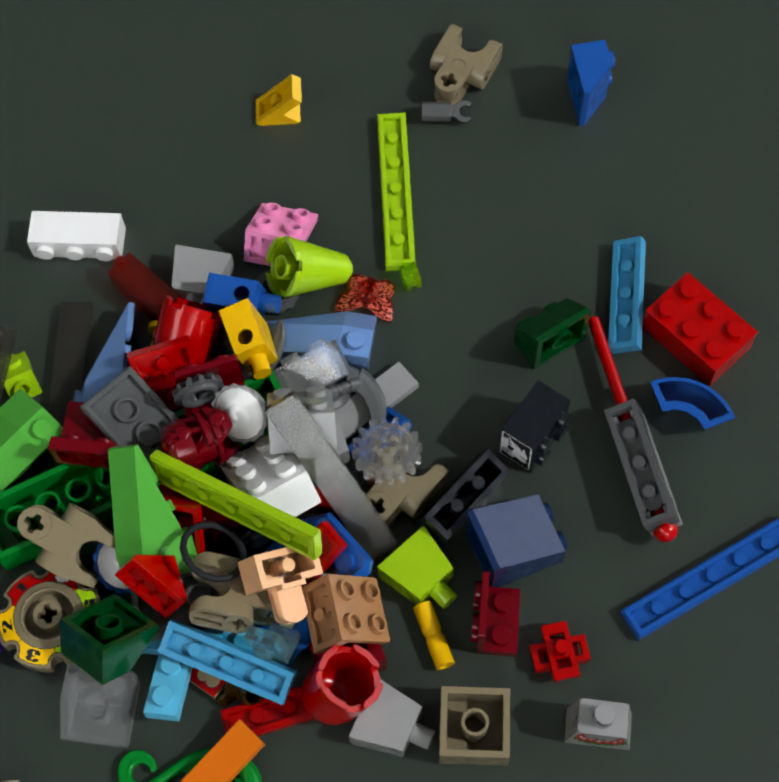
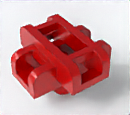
[529,621,591,683]

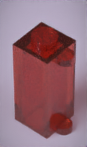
[108,252,180,321]

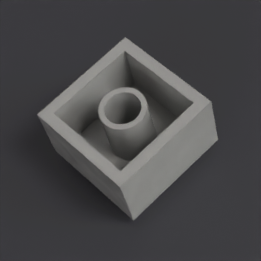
[267,386,337,455]

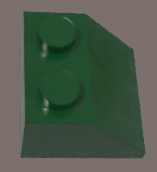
[514,298,591,369]
[60,594,158,685]

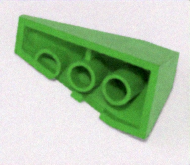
[0,389,63,492]
[108,444,197,586]

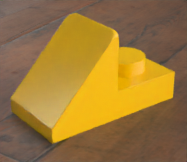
[255,74,302,126]

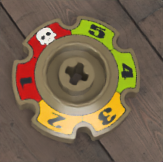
[0,570,102,673]

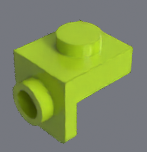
[0,351,42,398]

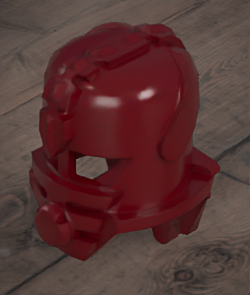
[160,407,240,469]

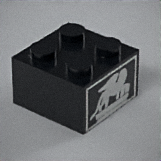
[499,380,571,473]

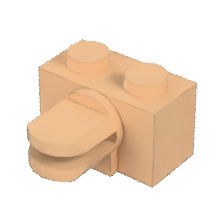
[237,547,323,625]

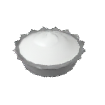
[211,383,268,445]

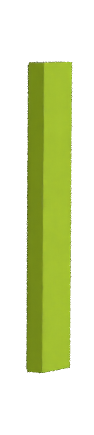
[377,113,416,271]
[149,449,322,561]

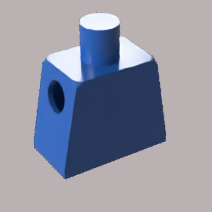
[203,273,282,319]

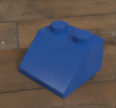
[567,40,615,126]

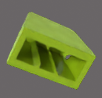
[377,526,457,609]

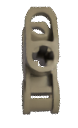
[17,503,115,588]

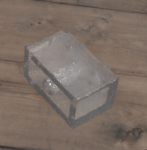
[273,338,352,391]

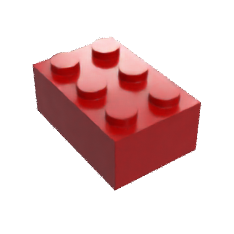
[643,272,758,387]

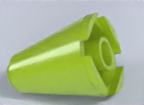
[266,236,353,298]

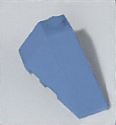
[73,302,135,403]
[266,311,377,372]

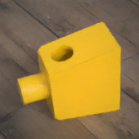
[219,298,278,379]

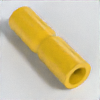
[413,601,455,670]

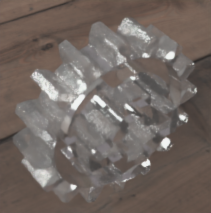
[352,416,422,486]

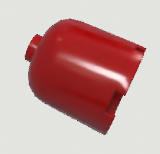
[152,295,222,365]
[302,645,383,726]

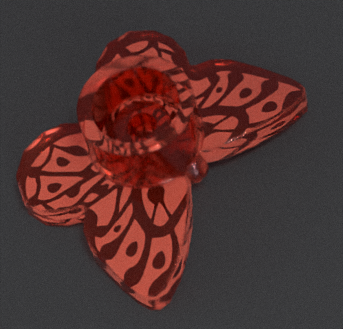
[335,274,395,323]

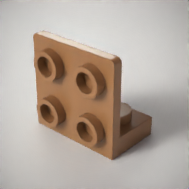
[302,574,390,654]

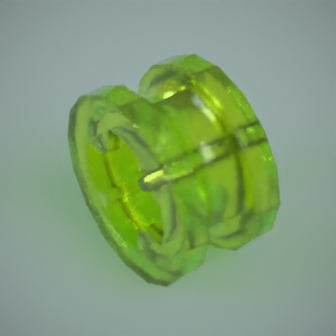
[399,262,422,292]

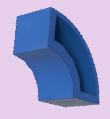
[651,377,735,431]

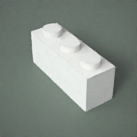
[27,211,126,261]

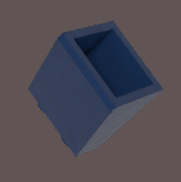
[466,494,568,587]

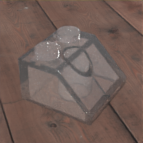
[60,664,141,748]

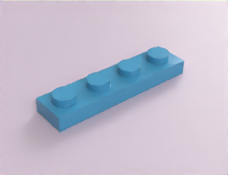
[608,236,646,354]
[158,619,297,705]

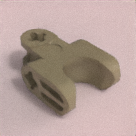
[430,24,503,105]
[360,435,449,533]
[189,552,277,633]

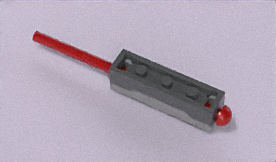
[588,316,683,542]

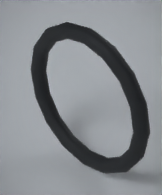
[179,521,247,582]

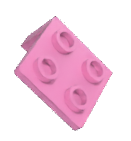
[243,203,318,266]

